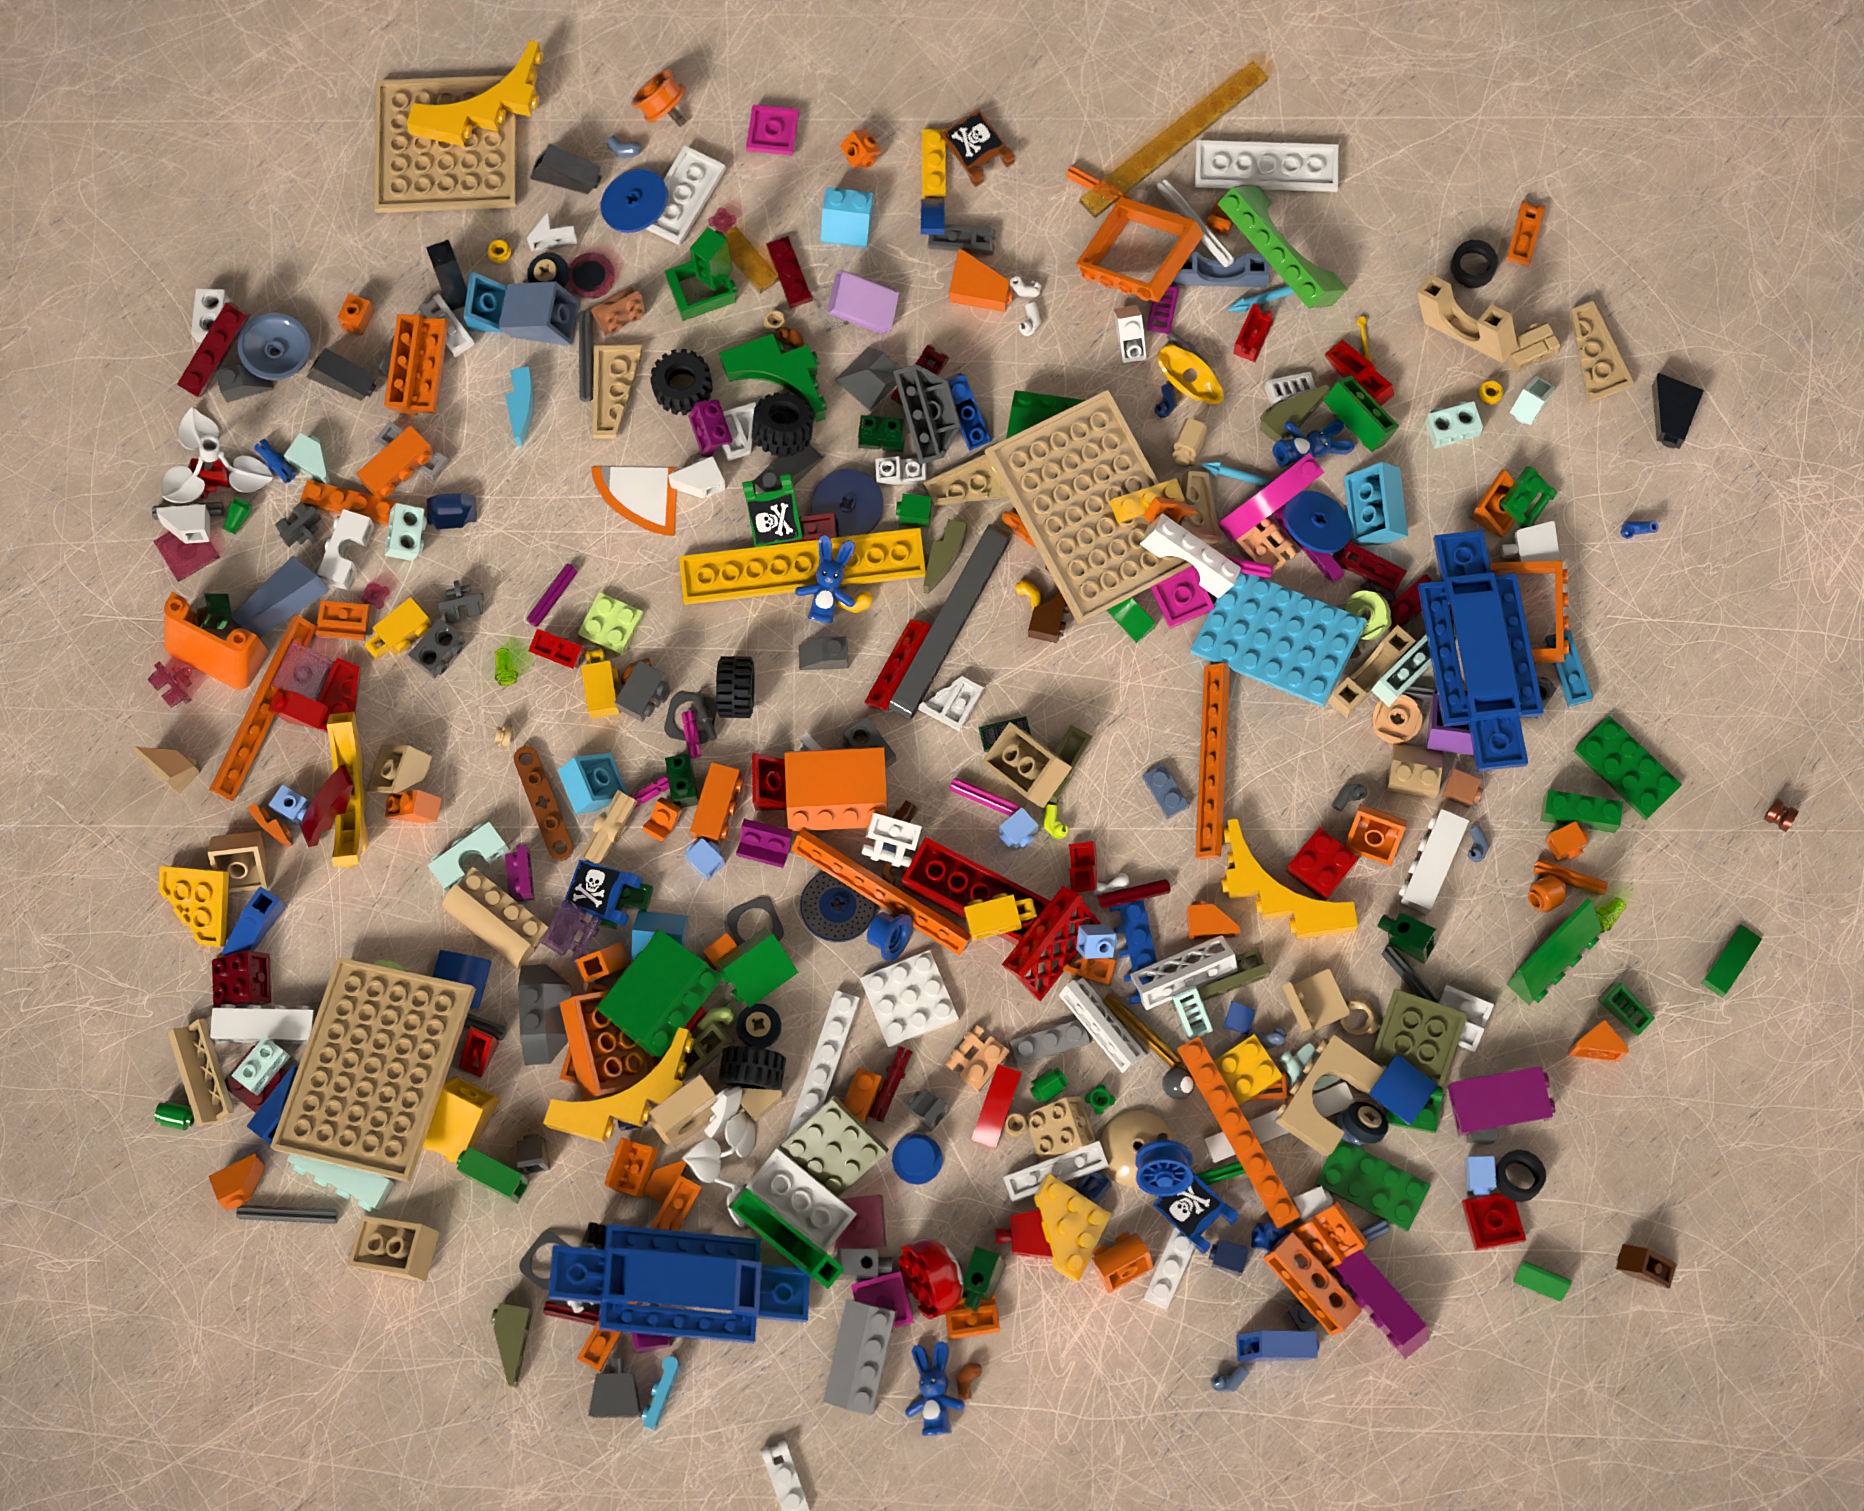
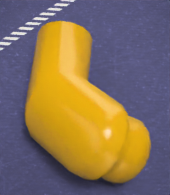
[1015,580,1043,611]
[836,591,873,613]

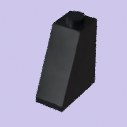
[530,143,602,194]
[426,239,468,311]
[306,347,376,401]
[1652,373,1704,449]

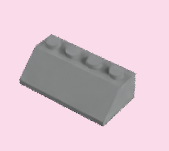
[823,1299,897,1416]

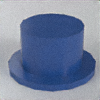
[867,912,913,961]
[892,1134,943,1185]

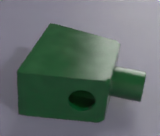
[1377,913,1437,964]
[963,1246,1006,1312]

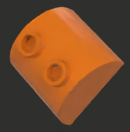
[1344,804,1408,866]
[1091,1232,1153,1293]

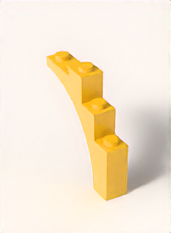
[406,40,543,146]
[327,712,369,868]
[1221,819,1358,940]
[543,1027,694,1144]

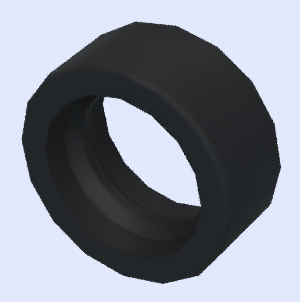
[1451,240,1498,288]
[1495,1150,1546,1202]

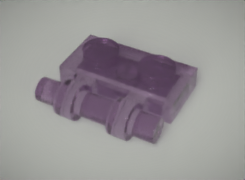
[541,899,602,963]

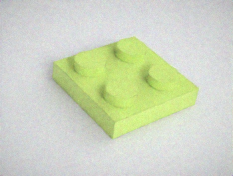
[577,592,644,656]

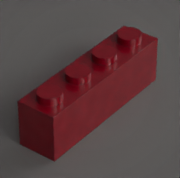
[177,302,251,397]

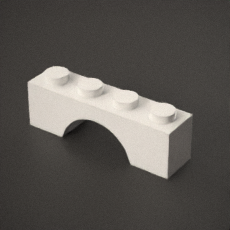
[1140,513,1241,598]

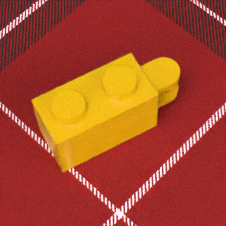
[365,597,432,659]
[581,648,620,719]
[964,893,1037,941]

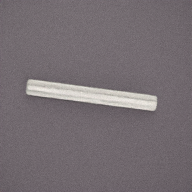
[1157,179,1234,267]

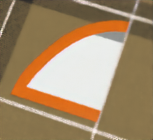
[591,466,677,536]

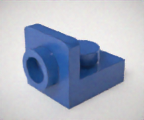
[1250,1223,1292,1252]

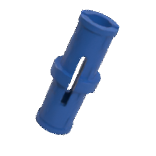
[254,439,296,484]

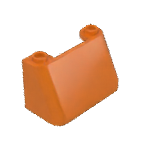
[164,592,270,690]

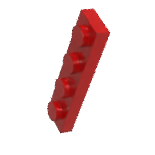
[864,619,931,711]

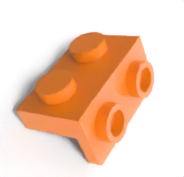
[604,1137,659,1199]

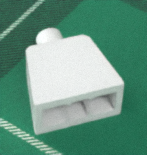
[1501,521,1560,562]

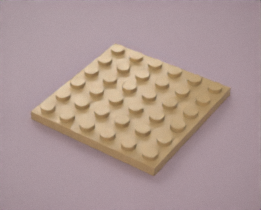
[374,75,516,213]

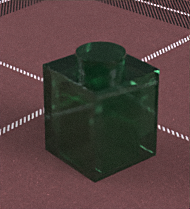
[196,593,232,629]

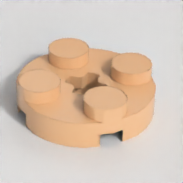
[1372,695,1423,744]

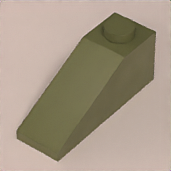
[1259,384,1330,442]
[491,1303,533,1388]

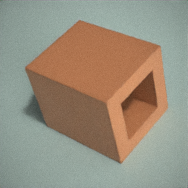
[1441,769,1483,808]

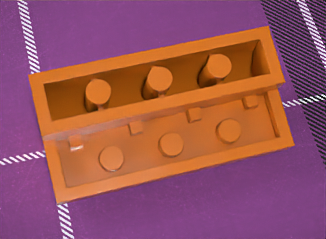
[384,314,449,415]

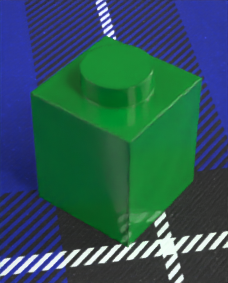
[896,493,932,527]

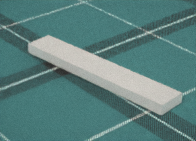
[1204,1082,1354,1164]

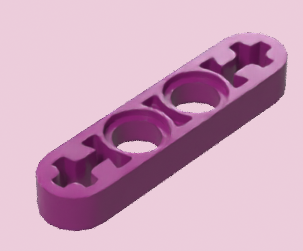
[1274,505,1344,583]

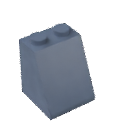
[499,282,580,346]

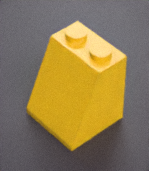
[423,1076,500,1163]

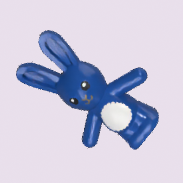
[1272,420,1354,467]
[795,535,855,624]
[905,1341,965,1436]

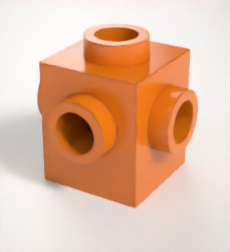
[839,130,882,168]

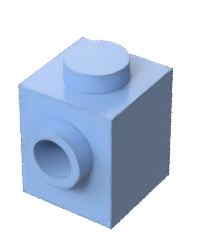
[269,785,310,826]
[999,807,1038,850]
[684,838,725,881]
[1076,924,1118,959]
[1465,1156,1496,1195]

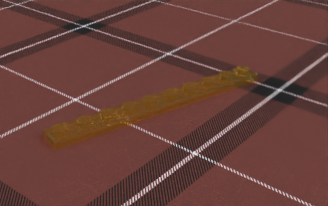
[1079,61,1269,218]

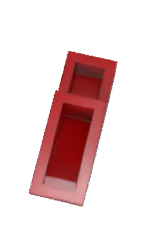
[1325,339,1394,406]
[972,1064,1022,1149]

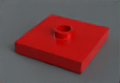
[1462,1193,1526,1251]

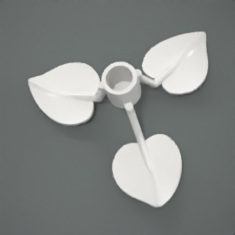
[162,407,273,503]
[683,1112,755,1230]

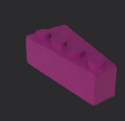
[1335,1250,1429,1359]

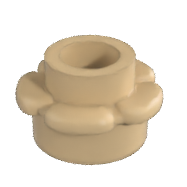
[763,310,787,333]
[494,723,512,747]
[1003,1113,1028,1138]

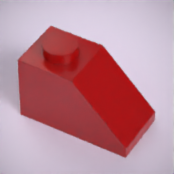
[268,688,329,729]

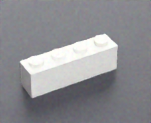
[1399,809,1469,915]
[210,1004,317,1044]

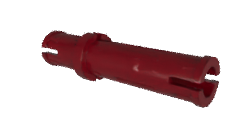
[869,1046,913,1123]

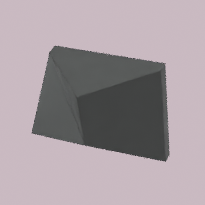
[835,347,897,411]

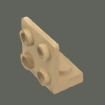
[1282,969,1350,1035]
[1025,1096,1096,1162]

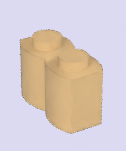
[1172,417,1207,467]

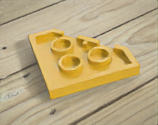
[159,866,229,947]
[1034,1173,1111,1282]

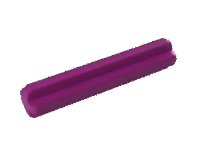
[527,564,577,627]

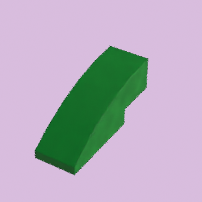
[1701,925,1762,998]

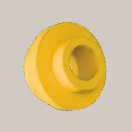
[487,240,511,263]
[1478,381,1503,405]

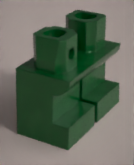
[858,415,906,452]
[665,754,699,808]

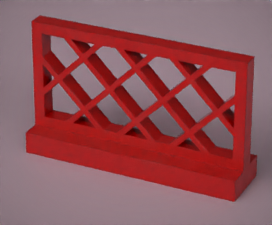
[1002,886,1101,1002]

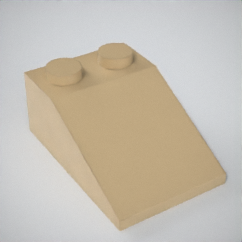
[348,1215,439,1282]

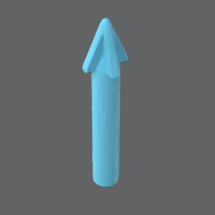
[1227,285,1295,312]
[1201,461,1272,486]

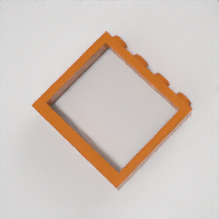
[1075,197,1204,302]
[1490,561,1569,663]

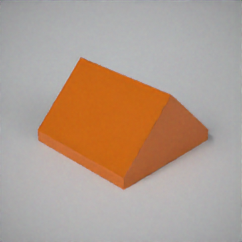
[1471,469,1515,538]
[1568,1020,1629,1062]

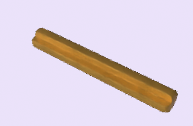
[1102,993,1183,1068]

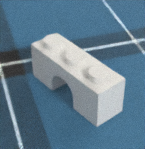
[316,509,375,591]

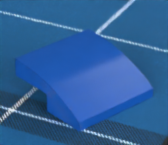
[433,950,492,1009]
[1368,1054,1437,1125]

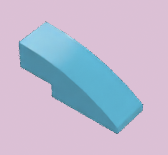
[505,366,534,446]

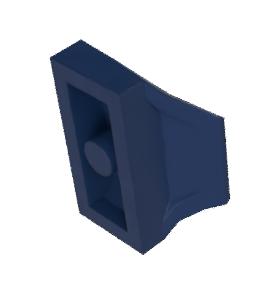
[426,493,477,530]

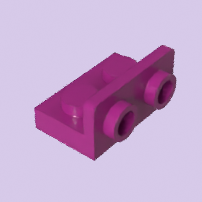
[688,399,733,458]
[736,819,792,868]
[505,845,535,902]

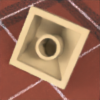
[366,745,432,793]
[132,746,200,794]

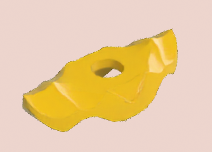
[1157,344,1224,404]

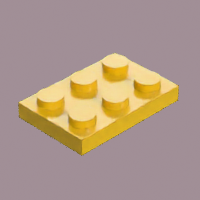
[1194,1034,1283,1107]

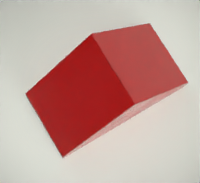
[459,1026,499,1077]

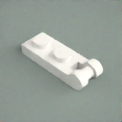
[418,294,475,358]
[761,1440,810,1511]

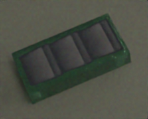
[978,716,1031,753]

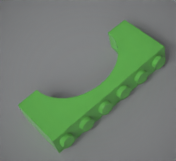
[1218,186,1348,309]

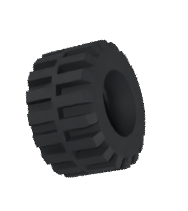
[650,349,713,416]
[752,392,814,457]
[716,656,755,718]
[718,1046,786,1090]

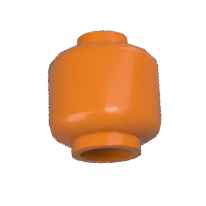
[1528,875,1567,912]

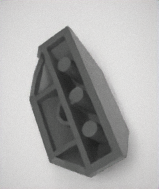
[893,364,962,465]
[518,964,572,1066]

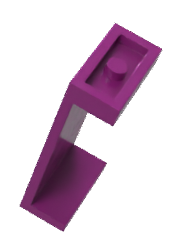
[1447,1066,1556,1137]

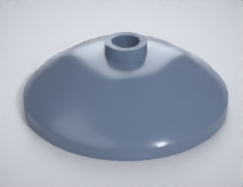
[237,313,311,380]

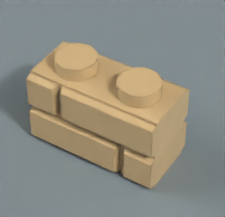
[1506,323,1560,373]

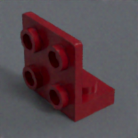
[212,950,271,1008]

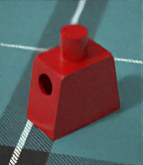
[995,1209,1053,1260]

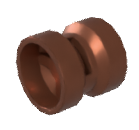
[1763,798,1799,832]

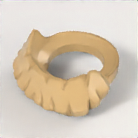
[1340,996,1380,1036]

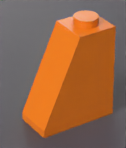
[949,249,1014,312]

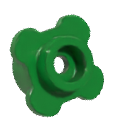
[1085,1084,1115,1115]

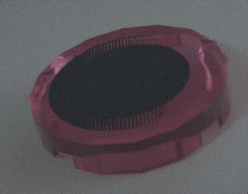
[568,252,615,299]

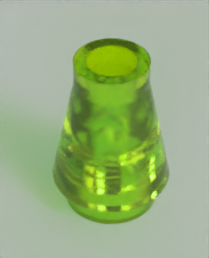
[494,648,519,686]
[1595,897,1627,933]

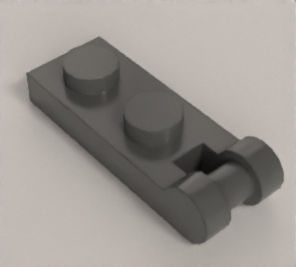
[928,224,996,256]

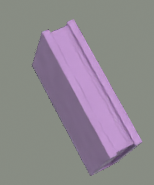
[827,270,899,335]

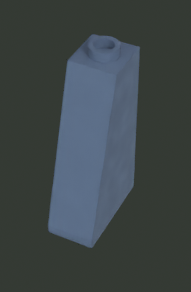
[230,556,330,638]

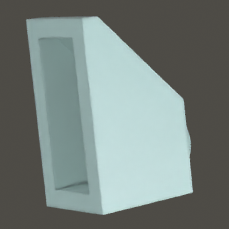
[1510,376,1556,425]
[284,433,331,485]

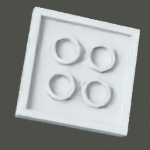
[860,950,959,1049]

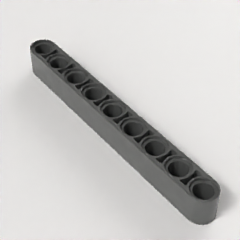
[888,524,1012,720]

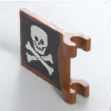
[940,109,1015,187]

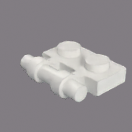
[861,813,922,867]

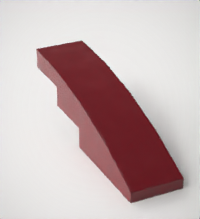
[300,765,354,847]

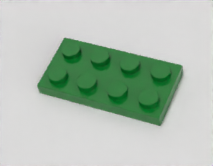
[1573,716,1682,820]
[1314,1140,1431,1232]

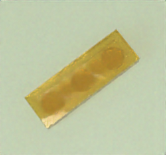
[724,226,779,294]

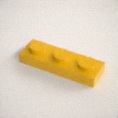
[922,129,946,198]
[1109,478,1185,524]

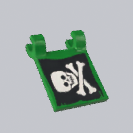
[742,473,803,547]

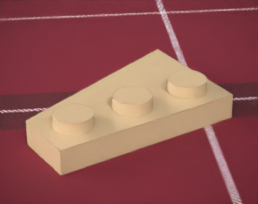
[923,454,1009,506]
[1179,471,1221,544]

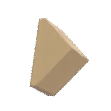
[731,1087,783,1123]

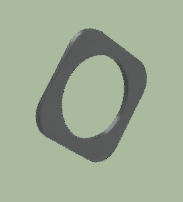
[664,693,717,744]
[727,898,784,946]
[519,1232,570,1290]

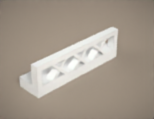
[1130,935,1238,1010]
[1059,977,1147,1073]

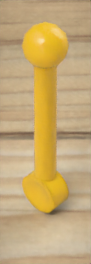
[1357,316,1372,362]

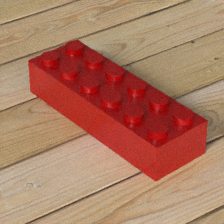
[902,837,1050,945]

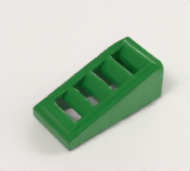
[1597,981,1655,1036]

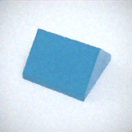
[463,272,507,333]
[632,911,688,961]

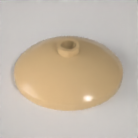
[1100,1111,1175,1188]

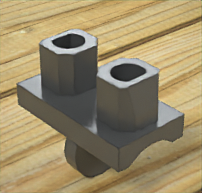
[275,502,321,547]
[438,580,484,622]

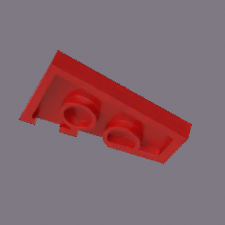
[316,657,361,733]

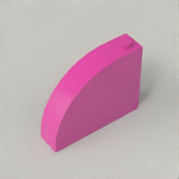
[1218,453,1325,543]

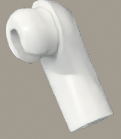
[1010,276,1042,298]
[1019,302,1041,336]
[1093,873,1129,895]

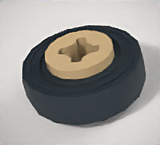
[527,252,570,288]
[736,1003,782,1049]
[1343,1101,1389,1144]

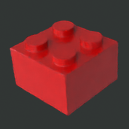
[1286,827,1359,901]

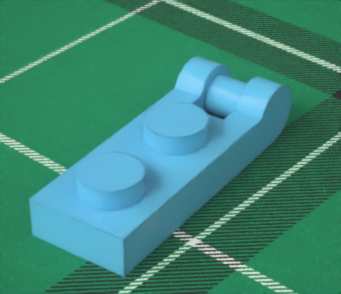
[642,1356,680,1431]

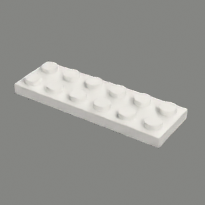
[1195,140,1338,192]

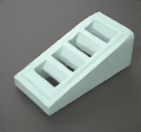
[1172,985,1213,1041]

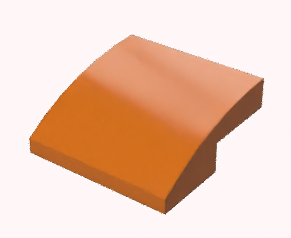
[1292,1201,1368,1270]

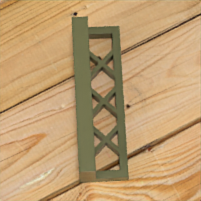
[1170,948,1271,1012]

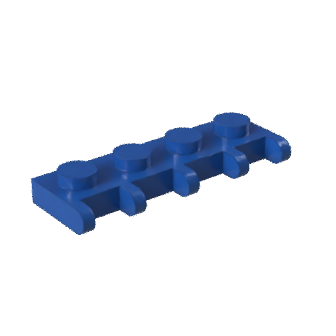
[1109,900,1157,1004]

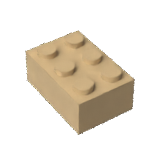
[981,722,1072,808]

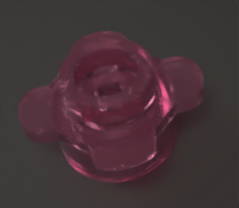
[708,207,737,234]
[361,582,390,609]

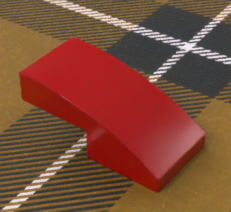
[1069,841,1097,893]

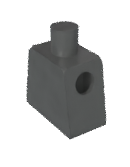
[832,1248,892,1280]
[589,1358,641,1418]

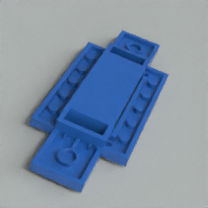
[1418,530,1544,772]
[548,1224,810,1344]

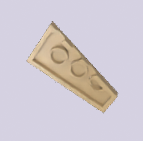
[1570,301,1634,404]
[592,345,643,439]

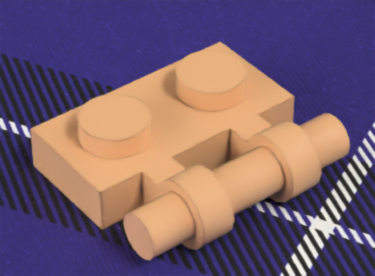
[1236,518,1299,579]
[945,1025,1010,1092]

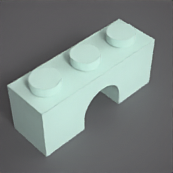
[427,822,509,893]

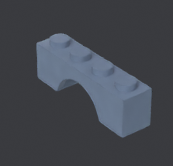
[1172,252,1269,288]

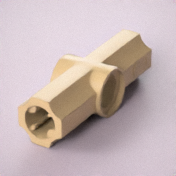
[581,790,637,865]

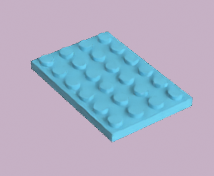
[1190,572,1367,707]

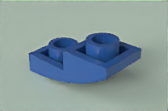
[921,199,945,235]

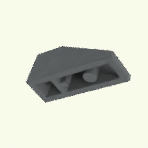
[754,444,823,494]

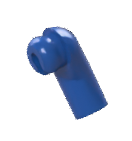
[1620,520,1658,539]

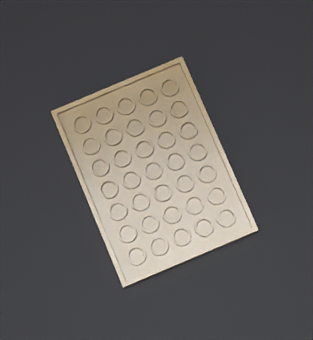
[984,390,1193,625]
[270,957,476,1183]

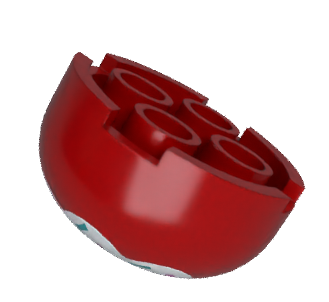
[899,1238,963,1320]

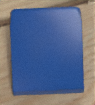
[1224,1001,1255,1035]

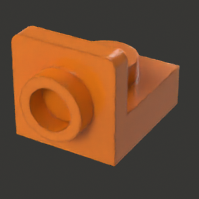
[1207,200,1234,235]
[642,797,682,841]

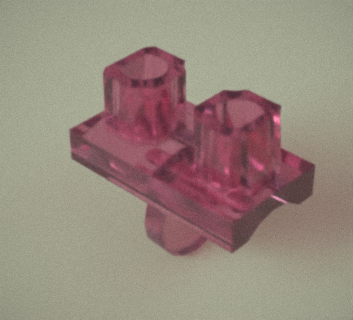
[148,661,192,708]

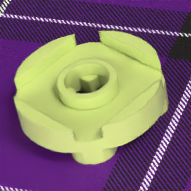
[1345,591,1392,640]

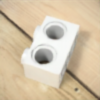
[191,289,232,342]

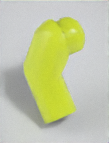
[1044,805,1069,839]

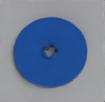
[600,169,668,233]
[1283,491,1352,553]

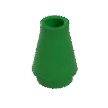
[222,497,252,535]

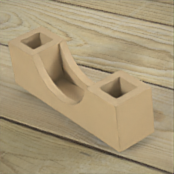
[1329,625,1416,718]

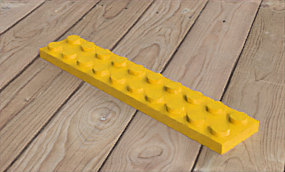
[679,528,926,605]

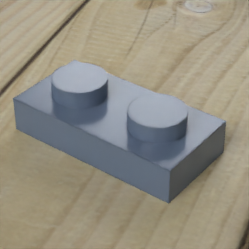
[1142,764,1189,819]

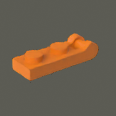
[1506,200,1545,267]

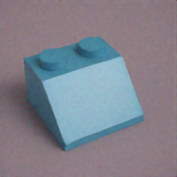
[820,187,874,248]
[557,753,629,814]

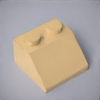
[1386,744,1443,799]
[208,831,268,893]

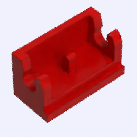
[1233,303,1274,362]
[528,629,587,669]

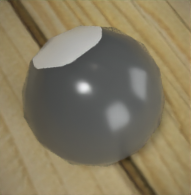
[1162,1067,1195,1100]

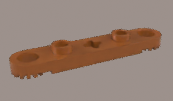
[514,746,574,861]

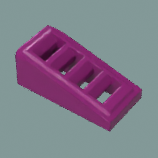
[1146,286,1179,334]

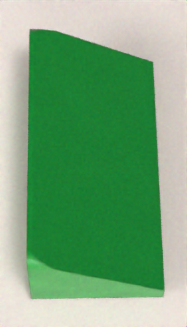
[1106,597,1156,644]
[1513,1261,1572,1301]

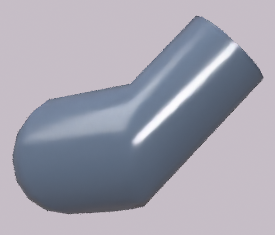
[1335,1114,1364,1147]

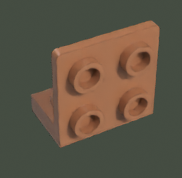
[590,287,646,335]

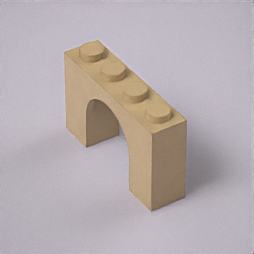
[1417,274,1517,364]
[1274,1035,1384,1157]
[650,1075,718,1148]

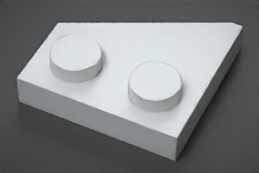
[722,402,756,461]
[918,676,984,732]

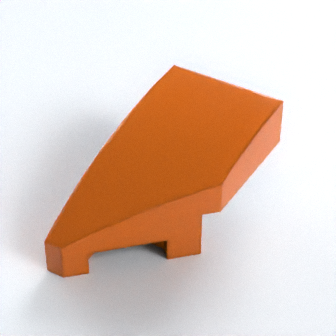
[1143,497,1197,524]
[1063,956,1117,986]
[644,1159,688,1204]

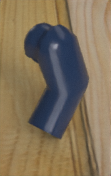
[1155,384,1177,418]

